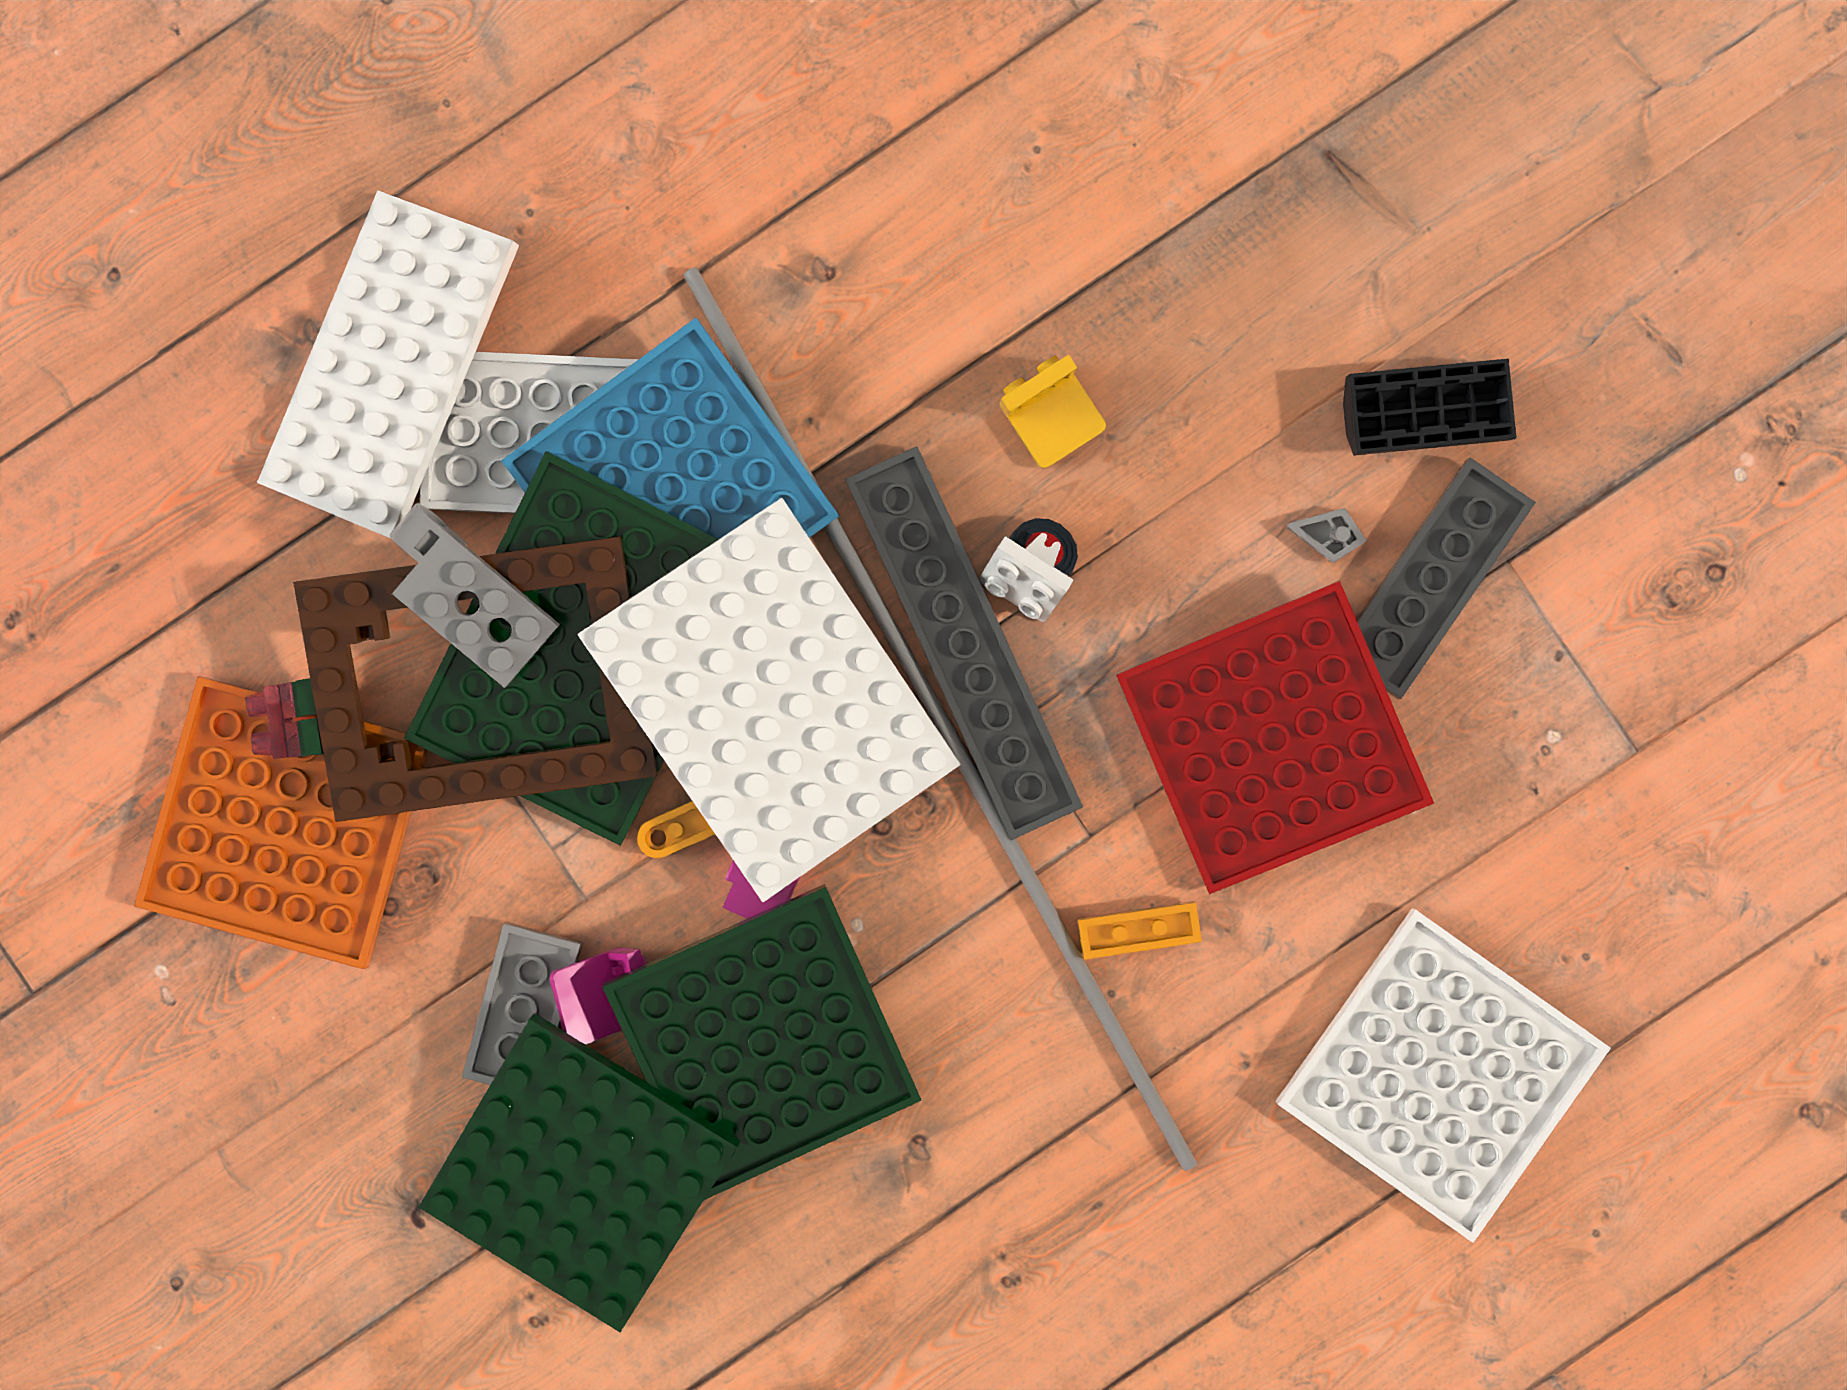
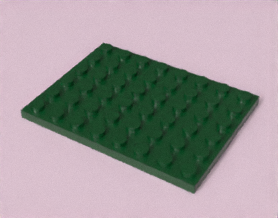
[404,451,719,846]

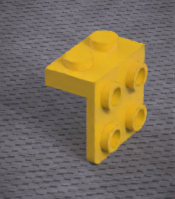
[999,354,1106,469]

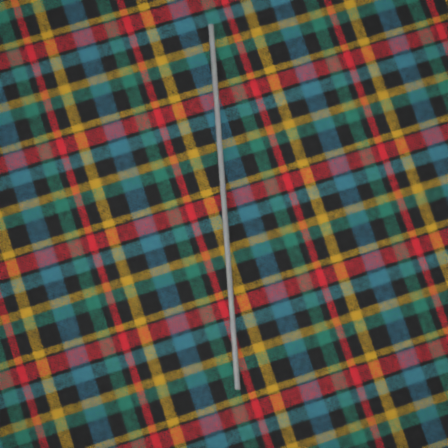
[683,267,1197,1171]

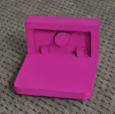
[550,947,647,1045]

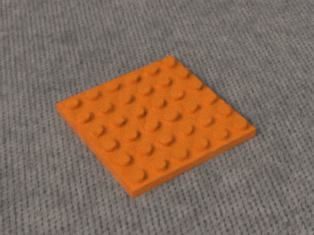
[134,676,428,970]

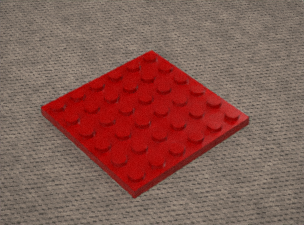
[1116,581,1435,895]

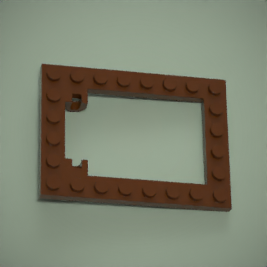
[293,536,658,822]

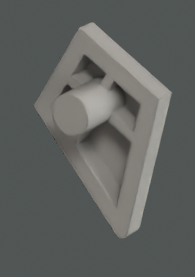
[1286,508,1367,563]

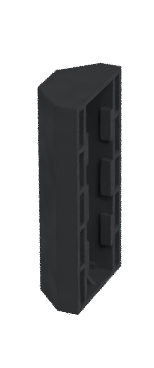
[1343,358,1517,456]

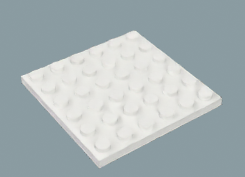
[1275,908,1611,1243]

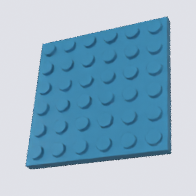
[501,318,840,539]

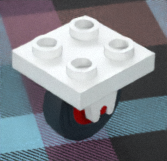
[979,518,1078,623]

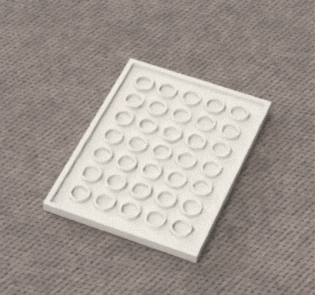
[577,498,961,902]

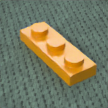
[1077,901,1202,960]

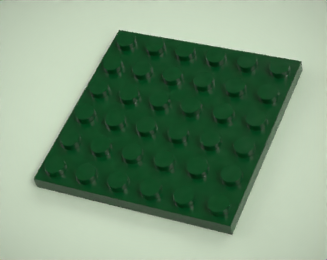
[602,884,922,1200]
[418,1013,740,1332]

